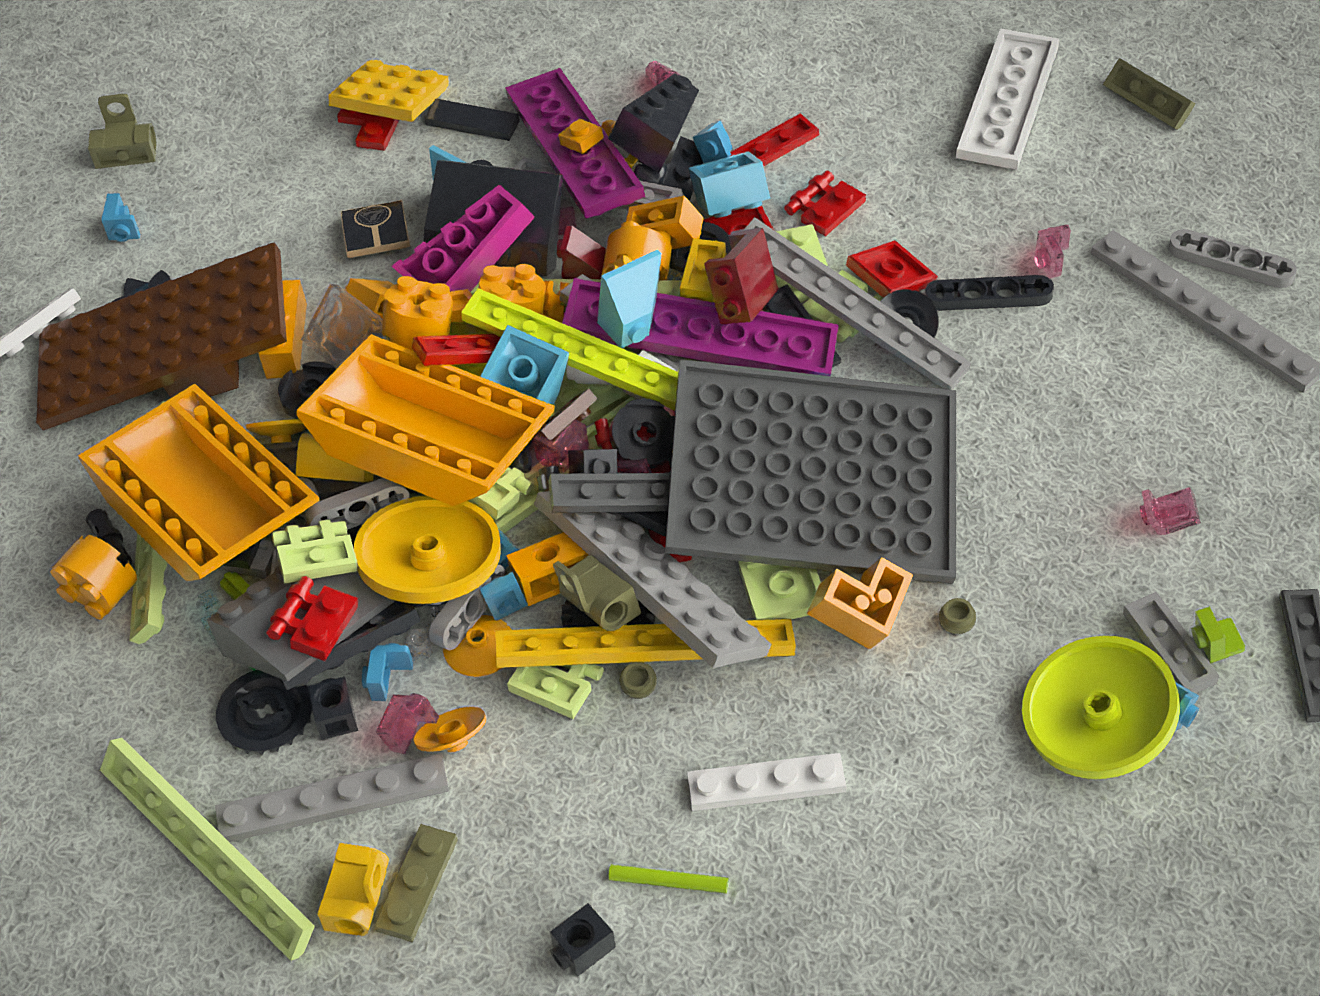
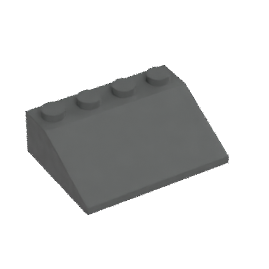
[207,566,396,682]

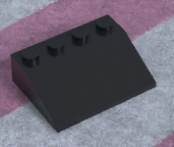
[423,160,563,276]

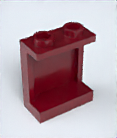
[704,228,778,325]

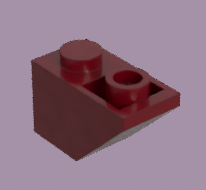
[557,226,606,280]

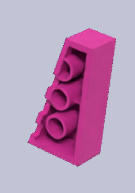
[391,185,534,292]

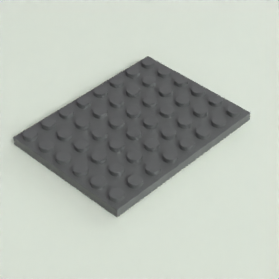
[664,360,956,584]

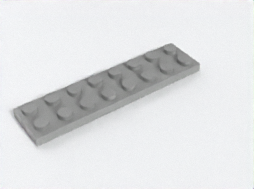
[534,491,771,668]

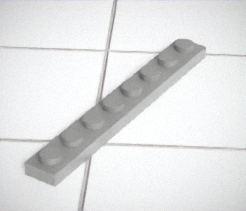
[744,218,971,390]
[1091,230,1320,393]

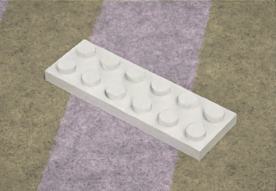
[956,29,1059,170]

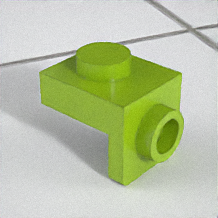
[1191,606,1245,663]

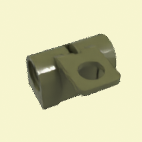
[88,94,157,169]
[553,554,641,631]

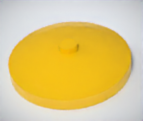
[354,496,501,604]

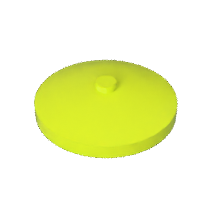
[1022,636,1180,779]

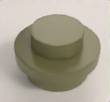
[939,598,976,634]
[619,662,657,699]

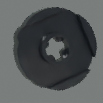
[278,361,336,419]
[609,398,675,469]

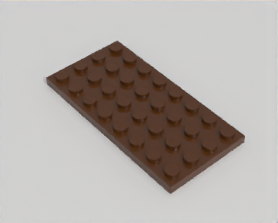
[36,242,287,431]

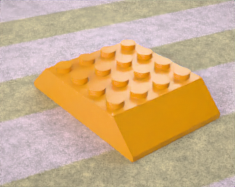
[297,334,555,506]
[78,384,319,581]

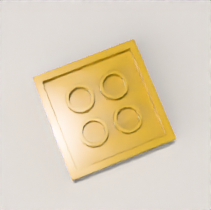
[328,60,449,122]

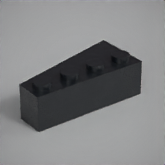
[608,73,699,173]

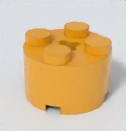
[602,221,672,280]
[479,264,546,315]
[382,276,453,350]
[50,535,137,620]

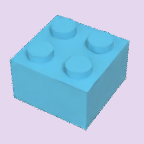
[689,151,770,218]

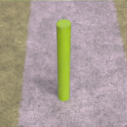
[609,864,729,894]

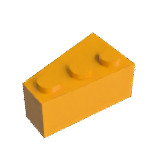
[258,279,307,379]

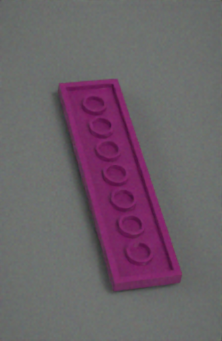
[505,68,645,219]
[562,278,839,376]

